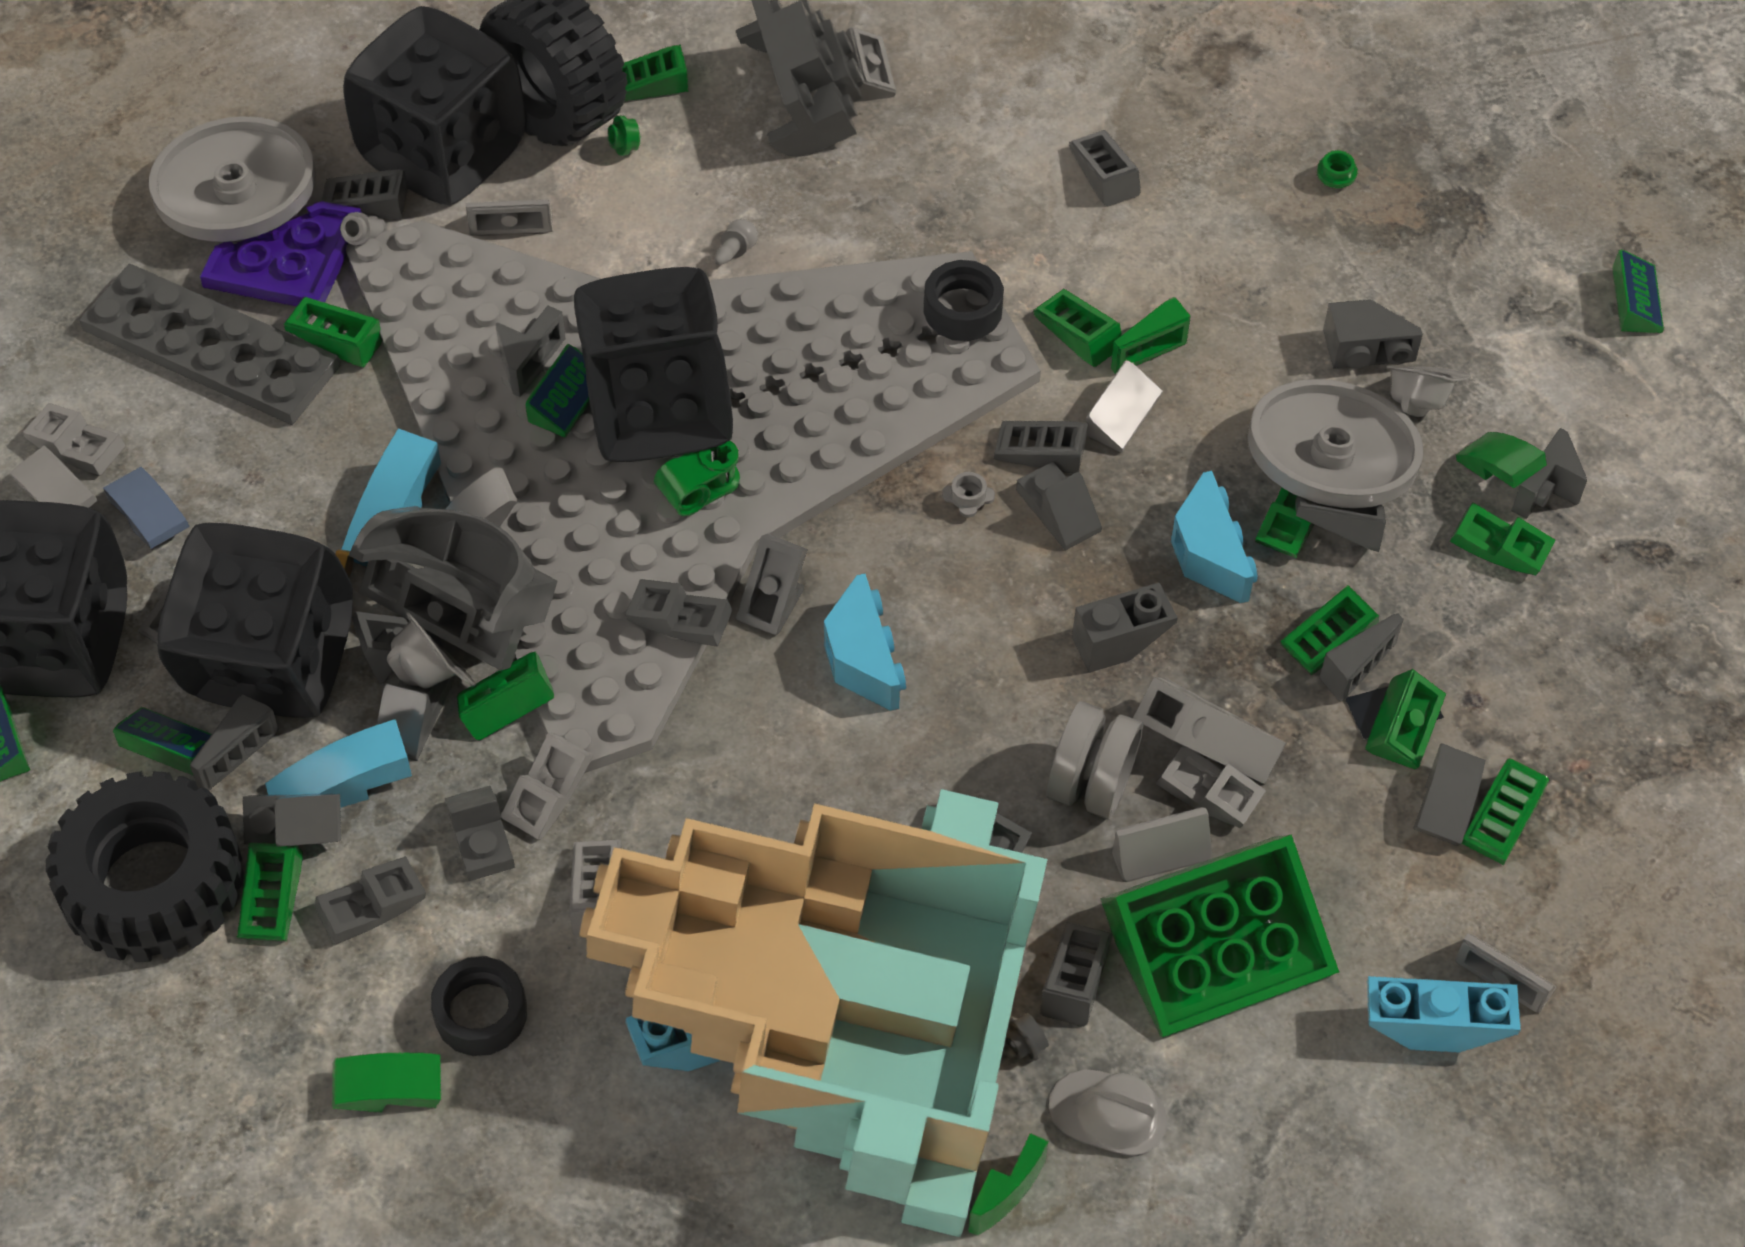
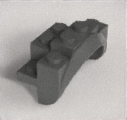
[735,0,863,157]
[349,506,558,670]

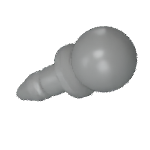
[714,219,758,265]

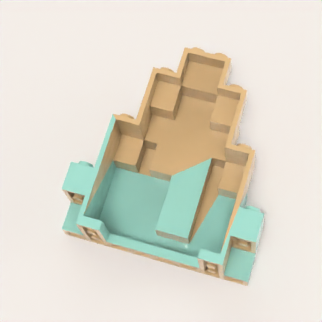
[580,789,1047,1237]

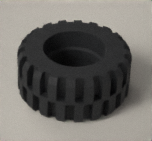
[479,0,627,146]
[45,771,244,962]

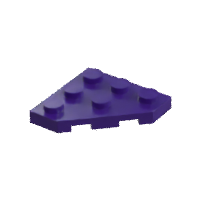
[200,201,362,307]

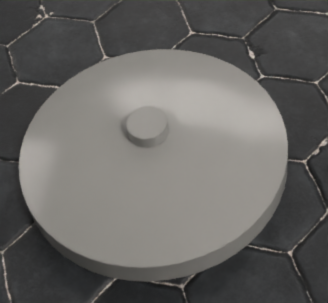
[149,116,316,242]
[1248,379,1423,508]

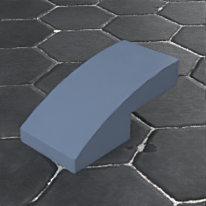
[103,467,190,549]

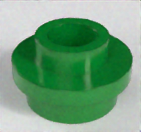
[607,115,640,156]
[1316,150,1358,188]

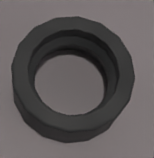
[923,260,1004,341]
[431,956,527,1056]

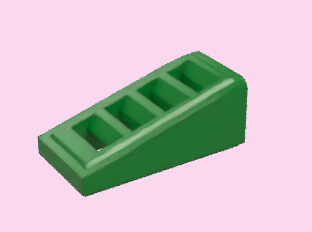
[622,45,688,101]
[1033,288,1122,367]
[284,297,382,368]
[1111,297,1191,374]
[1280,585,1379,675]
[1462,758,1549,865]
[237,843,303,941]

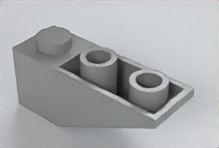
[1133,677,1286,784]

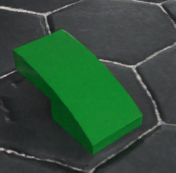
[1455,432,1547,488]
[1255,487,1314,558]
[1449,502,1556,576]
[332,1053,441,1113]
[968,1133,1049,1236]

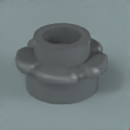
[1005,1013,1049,1061]

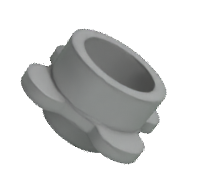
[942,472,995,517]

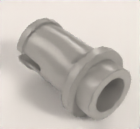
[341,212,387,245]

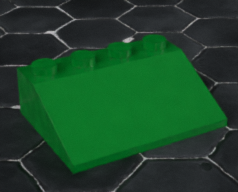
[1100,834,1340,1037]

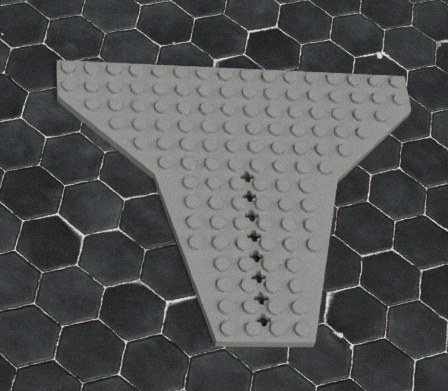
[346,220,1041,773]

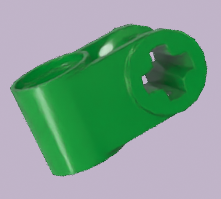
[654,441,740,516]

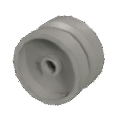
[1046,701,1144,820]

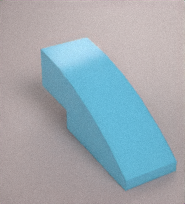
[341,428,441,567]
[265,719,412,808]

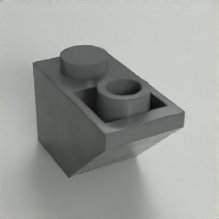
[1323,299,1423,369]
[1072,582,1177,673]

